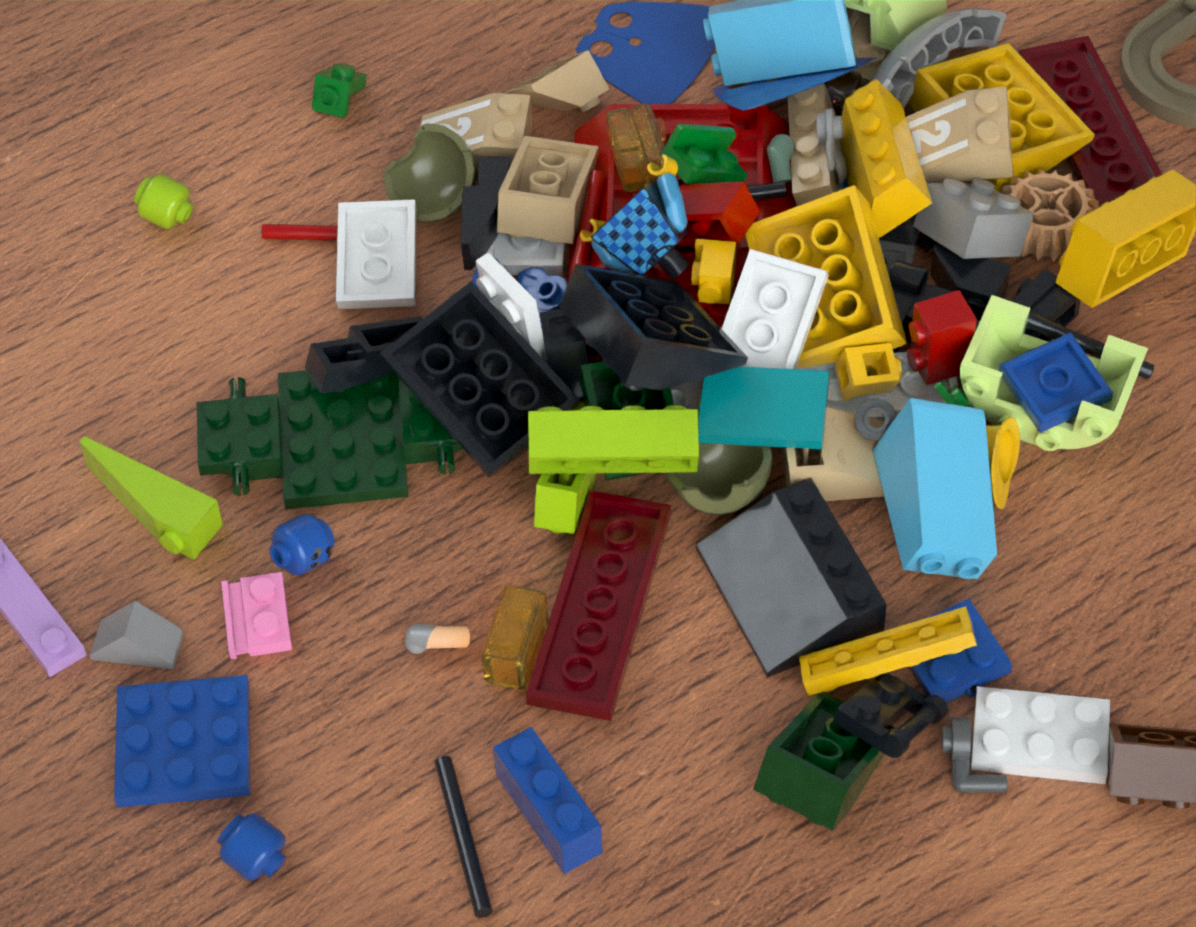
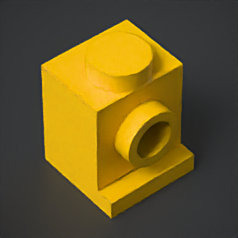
[692,239,736,304]
[834,343,902,401]

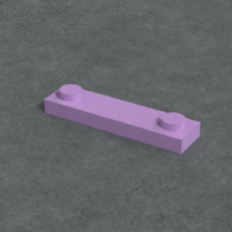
[0,538,87,677]

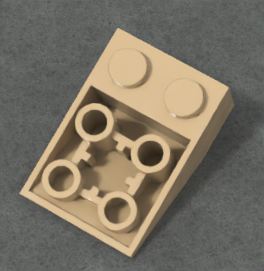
[780,407,884,501]

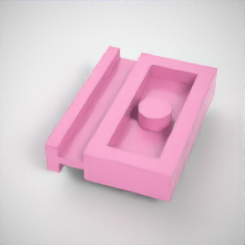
[221,572,292,660]

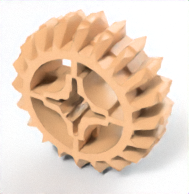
[1000,168,1100,262]

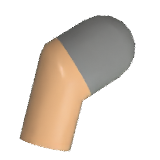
[405,623,470,654]

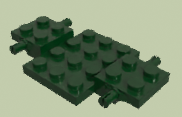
[196,370,463,509]

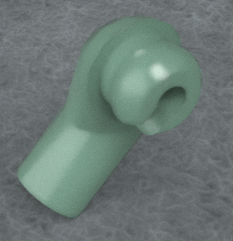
[767,134,795,184]

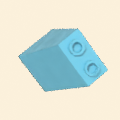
[703,0,856,86]
[873,398,997,580]

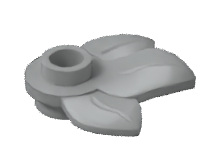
[817,108,847,184]

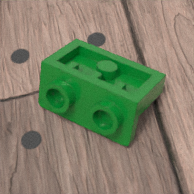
[661,124,748,184]

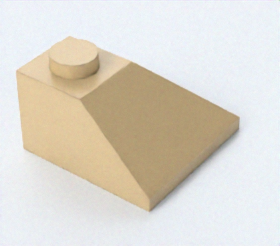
[505,50,609,112]

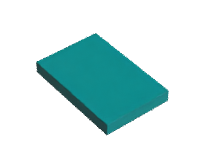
[698,367,830,449]

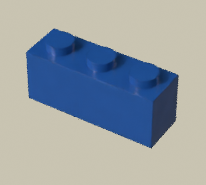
[493,727,603,874]

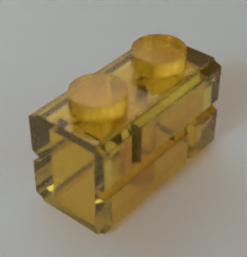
[606,104,666,192]
[481,585,548,690]

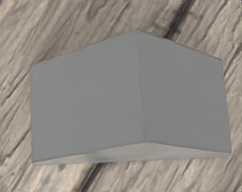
[90,601,184,670]

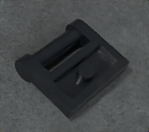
[833,673,948,758]

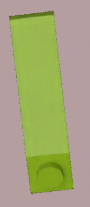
[534,402,598,534]
[79,436,223,560]

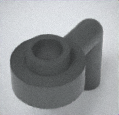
[854,399,901,440]
[941,718,1007,793]

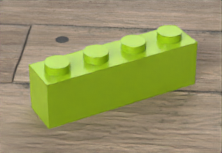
[528,405,699,474]

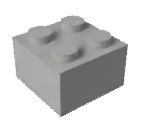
[914,178,1034,259]

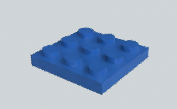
[114,675,250,807]

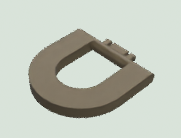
[1120,0,1196,128]

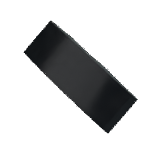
[461,157,510,270]
[305,316,423,394]

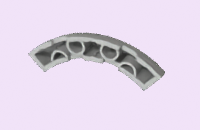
[869,8,1007,109]

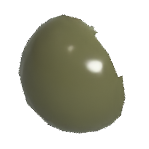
[383,123,477,222]
[666,443,772,515]

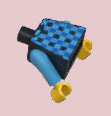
[580,154,690,280]

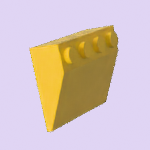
[909,43,1095,192]
[745,185,907,369]

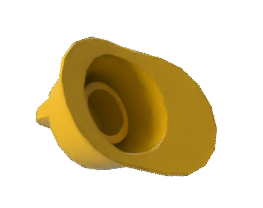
[986,417,1020,509]

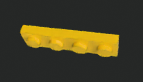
[799,606,977,696]

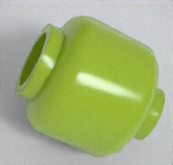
[134,173,194,230]

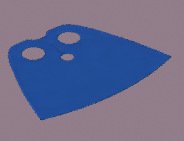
[576,2,715,104]
[713,57,877,111]

